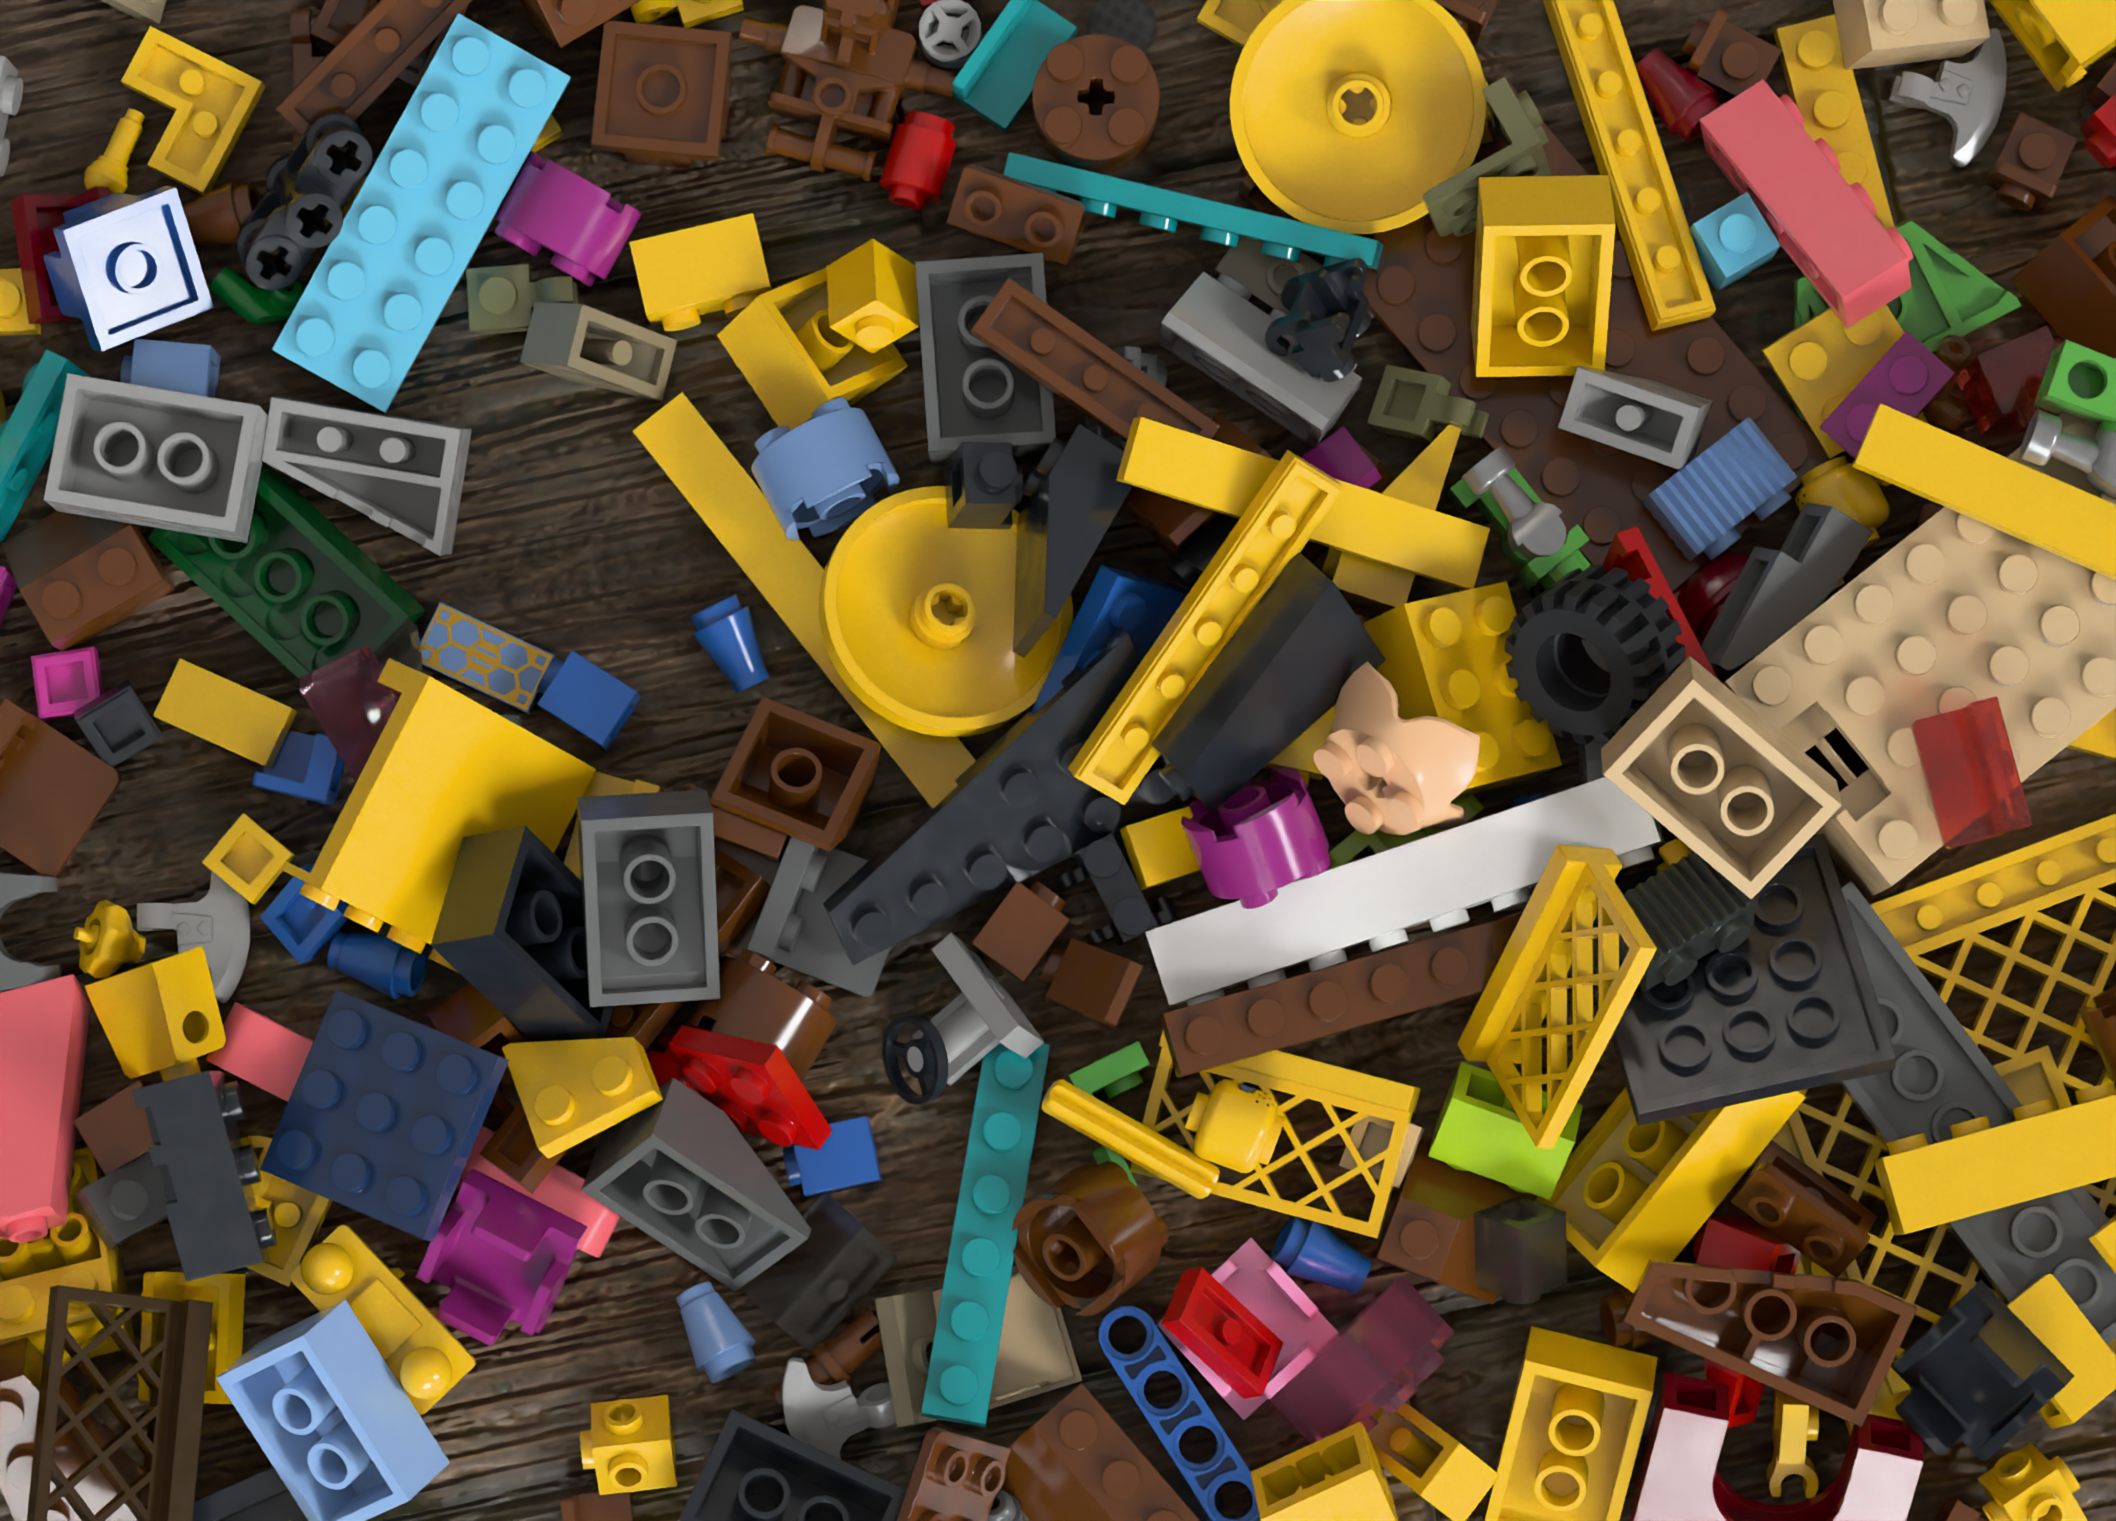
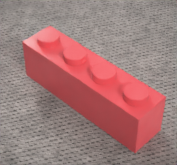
[1699,79,1913,329]

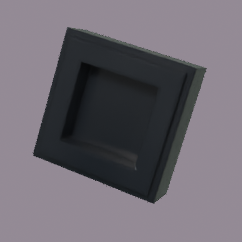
[73,680,163,767]

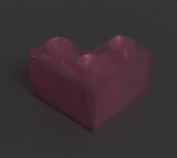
[1269,1275,1455,1444]

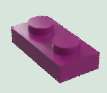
[1820,331,1956,459]

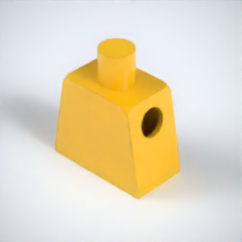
[84,946,226,1082]
[1250,1422,1398,1521]

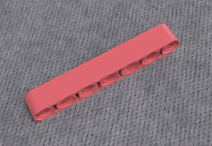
[206,1002,621,1258]

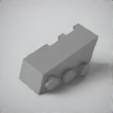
[261,397,472,556]

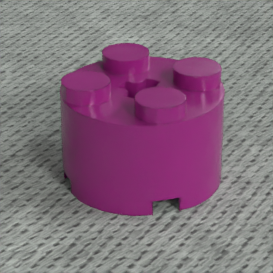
[493,151,642,287]
[1181,767,1332,909]

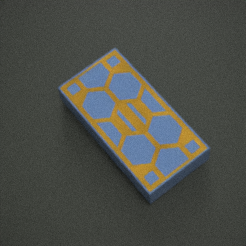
[413,602,556,715]

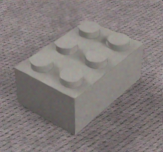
[44,373,268,543]

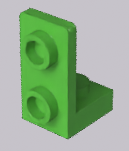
[1069,1041,1150,1187]

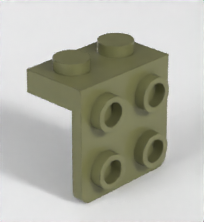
[1423,77,1552,237]

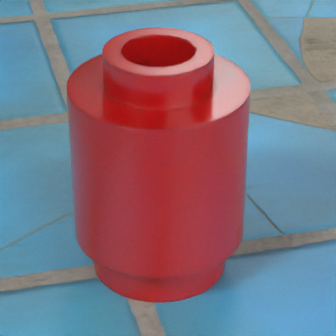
[879,111,957,210]

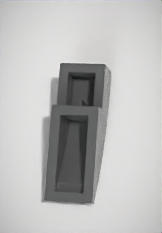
[1701,503,1873,671]

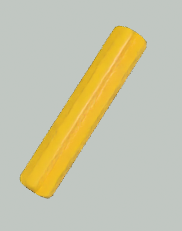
[1041,1079,1220,1199]

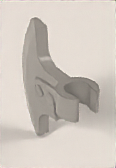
[1889,28,2007,168]
[137,870,250,1003]
[782,1358,896,1460]

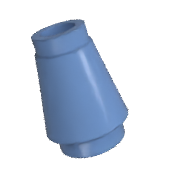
[676,1281,757,1383]

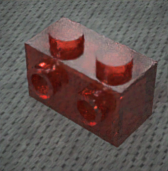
[1956,326,2064,435]

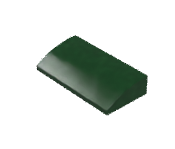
[147,461,426,709]

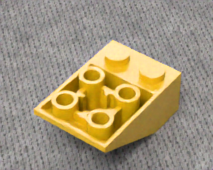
[0,1147,135,1361]

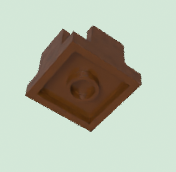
[591,20,732,169]

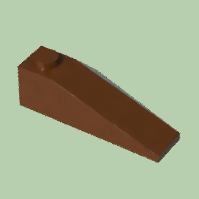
[1622,1260,1917,1427]

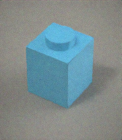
[1690,192,1781,292]

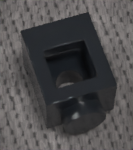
[944,442,1023,529]

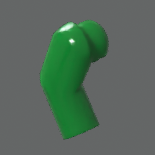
[209,267,304,325]

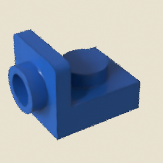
[260,863,349,964]

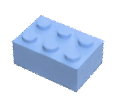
[216,1300,450,1521]

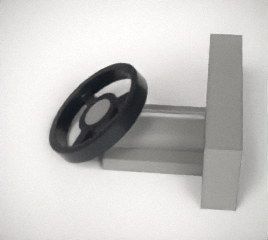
[882,933,1044,1105]

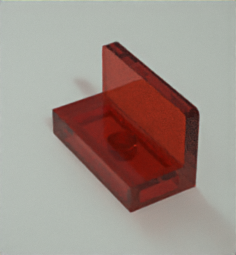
[1911,696,2032,849]

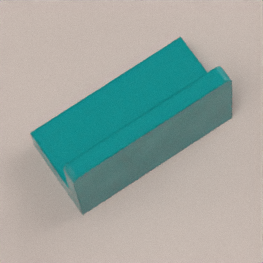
[952,0,1077,134]

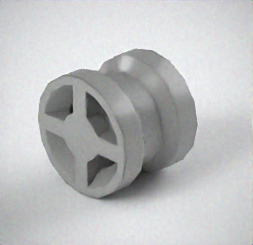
[919,0,982,71]

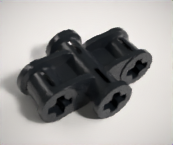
[236,111,372,290]

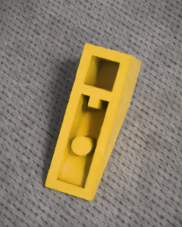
[1322,425,1461,613]

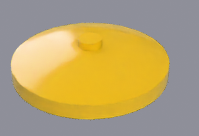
[1230,0,1487,234]
[819,486,1073,737]

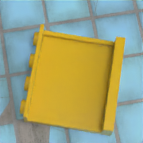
[281,658,596,974]

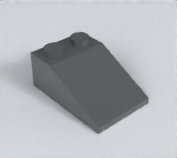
[577,790,720,1007]
[581,1078,811,1292]

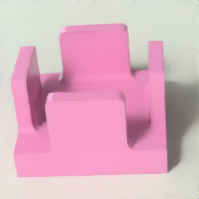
[1156,1238,1338,1420]

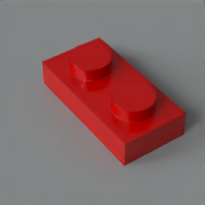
[1161,1267,1284,1399]

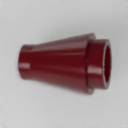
[1636,48,1721,142]

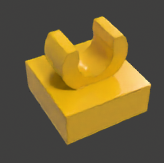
[202,813,296,905]

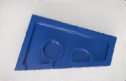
[1031,565,1189,713]

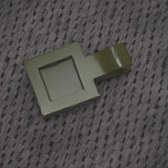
[466,264,579,335]
[1367,364,1490,443]

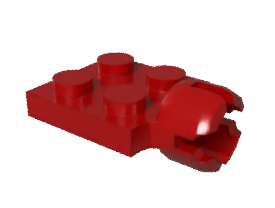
[647,1025,833,1150]

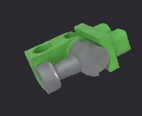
[2019,340,2116,497]
[1446,446,1590,591]

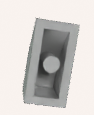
[1558,366,1713,469]

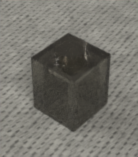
[1474,1196,1567,1304]

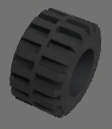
[1505,565,1686,745]

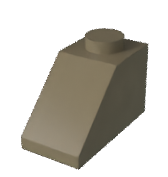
[520,302,677,401]

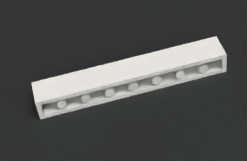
[1145,777,1666,1006]

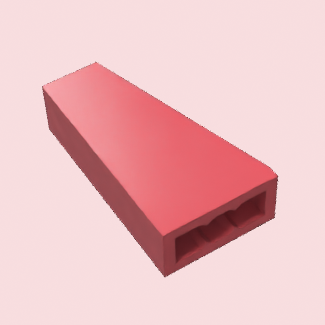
[0,974,91,1243]

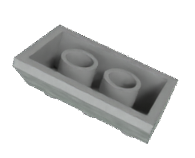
[1160,271,1362,448]

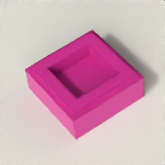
[31,647,104,721]

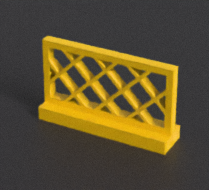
[1457,845,1657,1149]
[1130,1030,1421,1239]

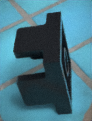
[1891,1280,2074,1461]

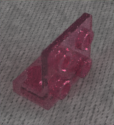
[299,645,401,782]

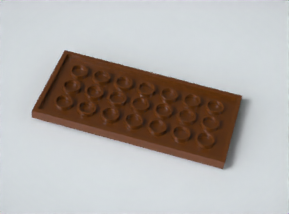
[1324,75,1830,592]

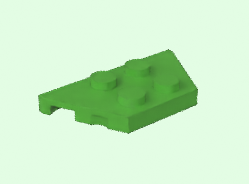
[1794,219,2021,420]

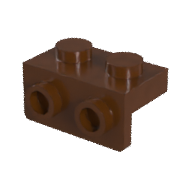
[947,164,1087,265]
[1730,1140,1877,1278]

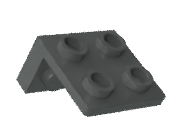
[747,836,892,997]

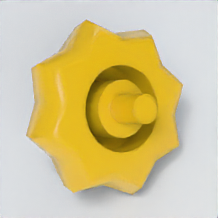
[73,900,146,978]

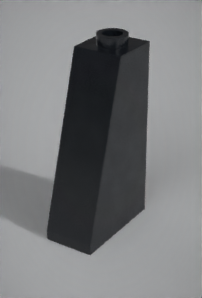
[1151,553,1386,813]

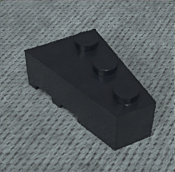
[132,1070,277,1282]

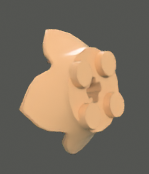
[1314,661,1480,836]

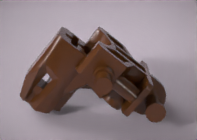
[739,0,958,182]

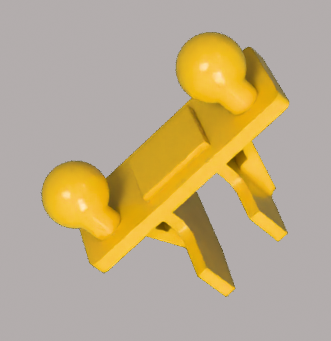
[290,1225,476,1415]

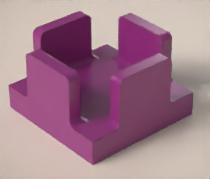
[416,1168,588,1345]

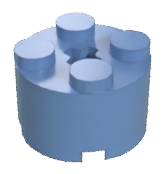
[751,397,900,540]

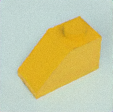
[1350,1385,1500,1521]

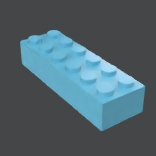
[272,13,571,413]

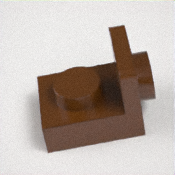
[1681,7,1782,100]
[1985,112,2078,211]

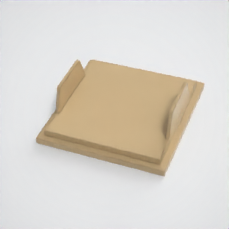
[932,1266,1083,1410]

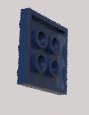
[260,989,509,1242]

